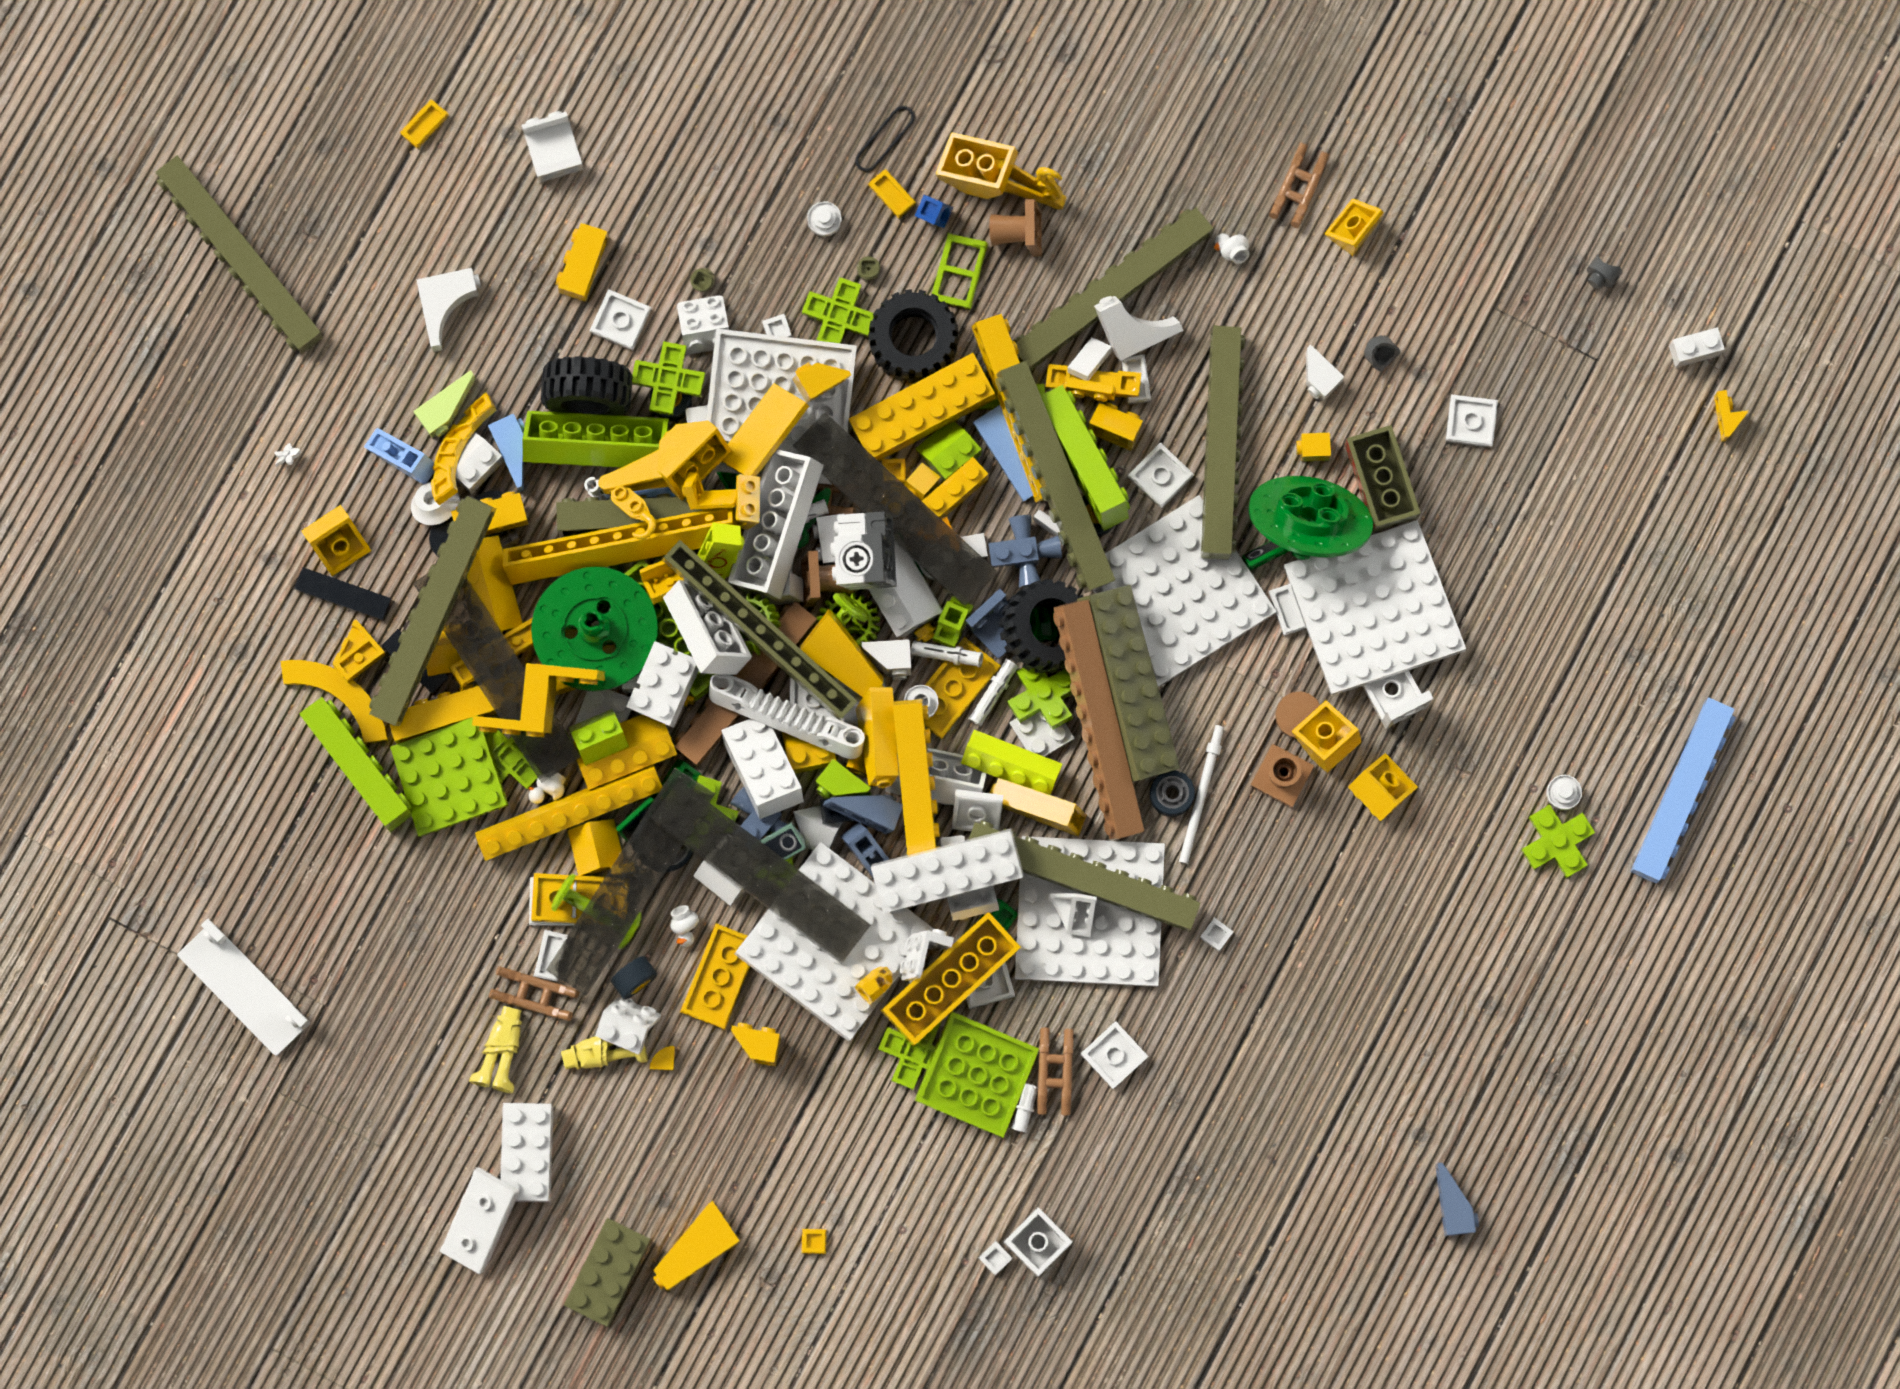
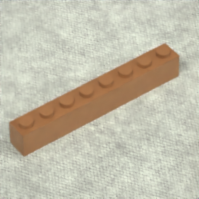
[674,602,817,768]

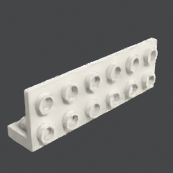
[178,919,311,1056]

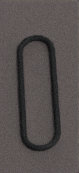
[855,106,915,172]

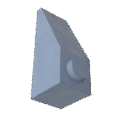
[823,794,903,834]
[840,822,890,879]
[1435,1163,1479,1237]

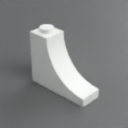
[417,268,481,352]
[1094,296,1183,361]

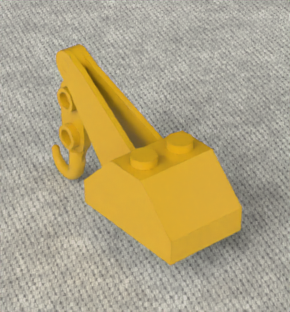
[936,132,1067,210]
[598,421,732,539]

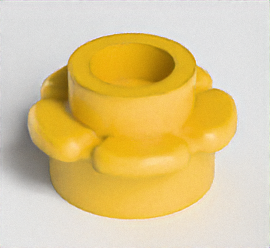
[914,622,936,643]

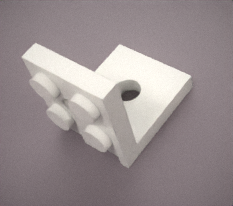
[1362,670,1434,729]

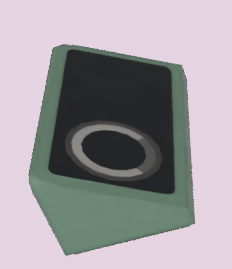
[751,823,806,871]

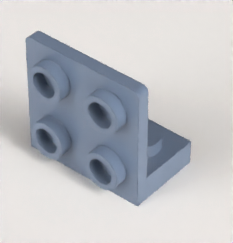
[965,589,1032,659]

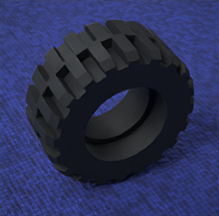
[869,289,958,383]
[541,356,633,416]
[999,579,1084,674]

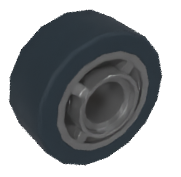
[1149,770,1195,817]

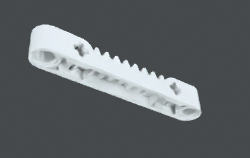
[709,674,865,759]

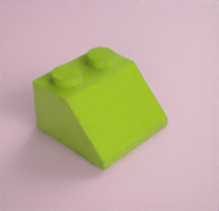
[915,422,982,482]
[568,709,629,766]
[815,759,871,799]

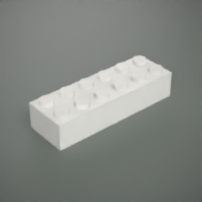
[727,450,824,600]
[871,828,1024,913]

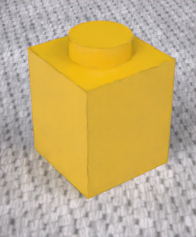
[1296,433,1331,462]
[901,463,941,506]

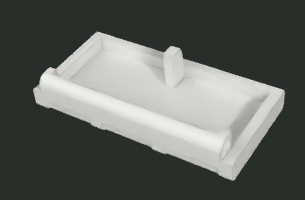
[440,1167,519,1274]

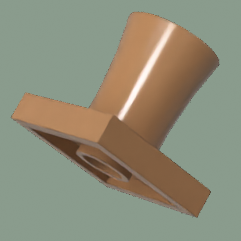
[989,199,1042,257]
[801,551,855,607]
[1250,744,1314,808]

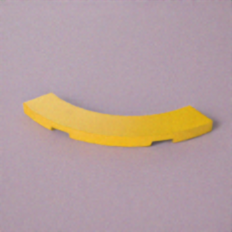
[431,393,497,506]
[280,660,388,744]

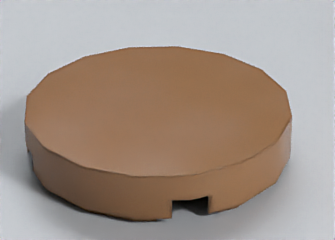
[1275,691,1320,739]

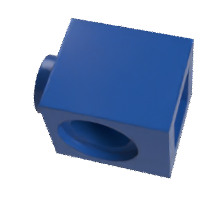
[915,195,954,229]

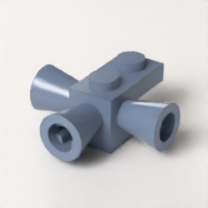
[988,515,1062,589]
[730,787,800,851]

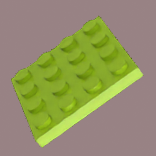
[390,715,509,837]
[914,1012,1039,1138]

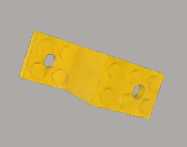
[472,663,605,737]

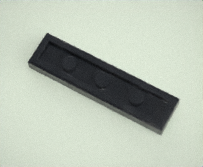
[294,567,392,621]

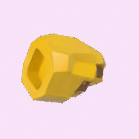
[855,967,893,1005]

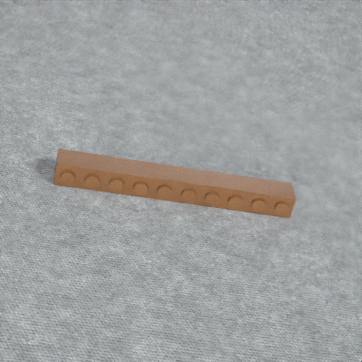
[1053,600,1144,839]

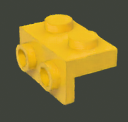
[1066,374,1118,402]
[736,474,760,530]
[640,561,683,604]

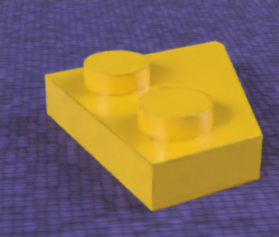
[333,619,385,683]

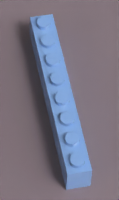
[1630,697,1736,884]

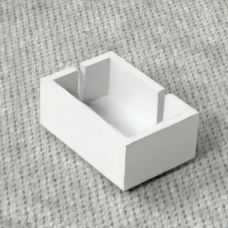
[626,641,699,728]

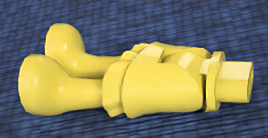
[469,1006,522,1093]
[561,1036,648,1070]

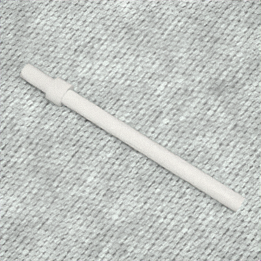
[1179,725,1224,864]

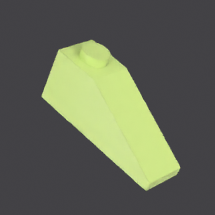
[413,370,475,438]

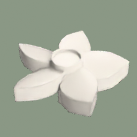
[274,443,301,466]

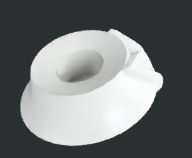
[411,482,460,525]

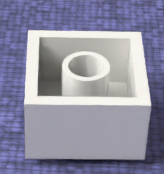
[1004,1207,1072,1277]

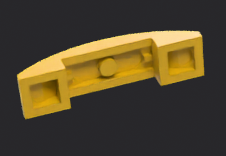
[1045,364,1142,397]

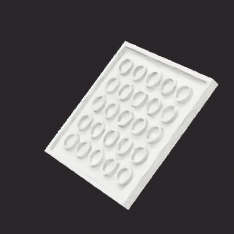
[706,329,857,486]
[1093,495,1277,688]
[1284,520,1466,696]
[1015,836,1165,987]
[735,842,934,1042]

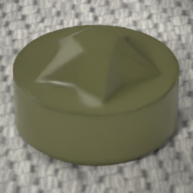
[857,256,880,281]
[690,268,715,292]

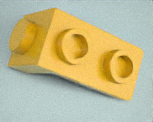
[682,472,736,510]

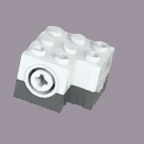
[831,512,897,590]

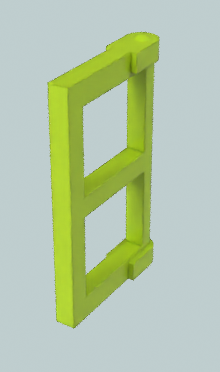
[932,233,989,310]

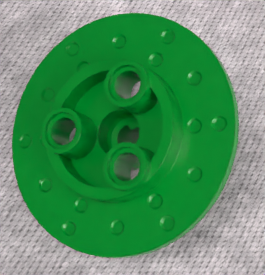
[1249,476,1373,560]
[531,567,658,692]

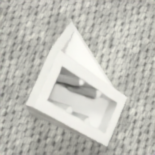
[794,806,844,851]
[1049,893,1097,937]

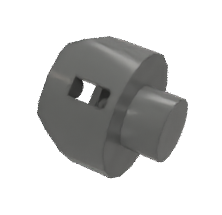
[1587,254,1623,290]
[1364,335,1400,371]

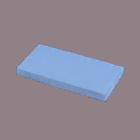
[973,405,1033,502]

